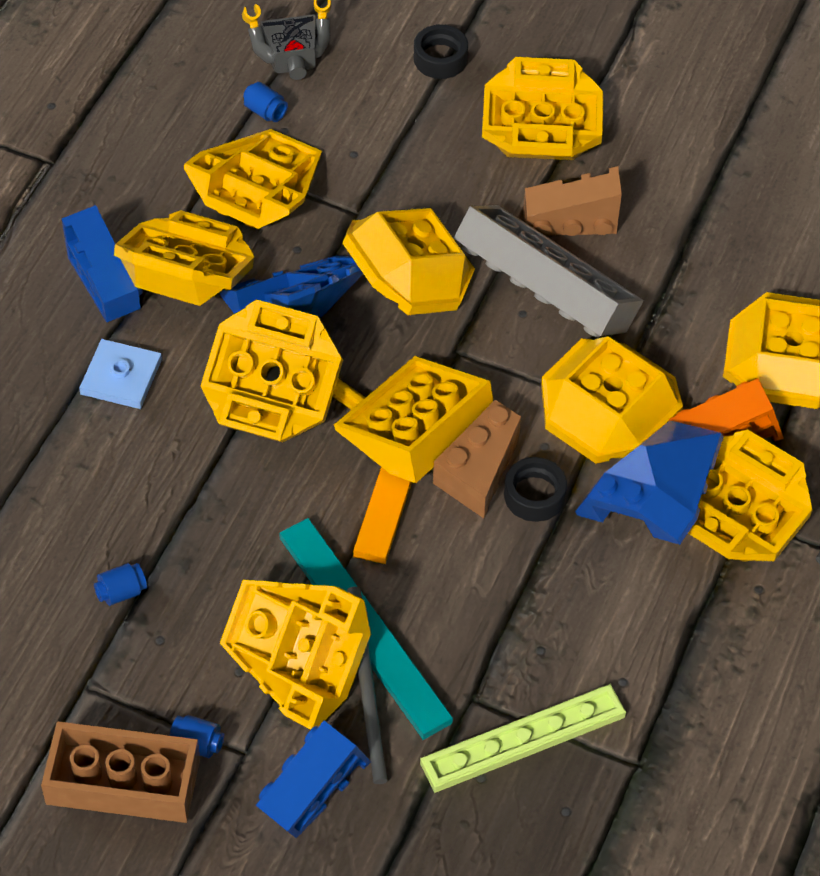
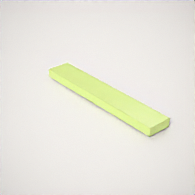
[420,684,626,793]

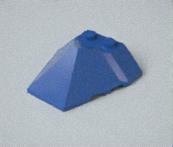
[220,256,363,318]
[575,420,723,545]

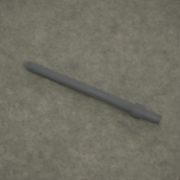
[347,587,387,784]

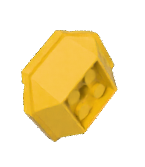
[482,57,603,160]
[342,208,475,315]
[114,210,254,306]
[723,292,820,409]
[200,299,343,443]
[541,336,683,464]
[688,429,812,562]

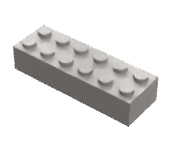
[453,205,644,337]

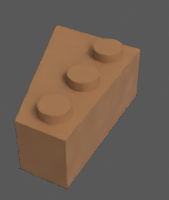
[523,166,622,236]
[433,400,521,518]

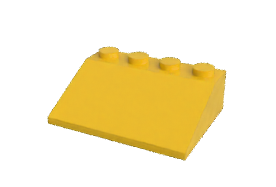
[334,356,493,483]

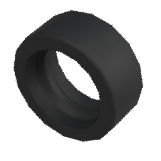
[414,24,468,79]
[504,457,567,522]

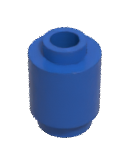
[243,82,288,122]
[94,563,147,606]
[169,715,224,758]

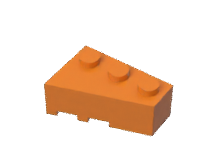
[669,378,784,441]

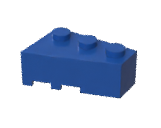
[62,205,142,323]
[256,721,371,838]

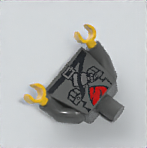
[242,0,331,80]

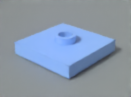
[79,339,162,409]

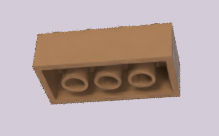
[41,721,200,823]

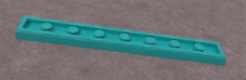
[279,518,453,740]

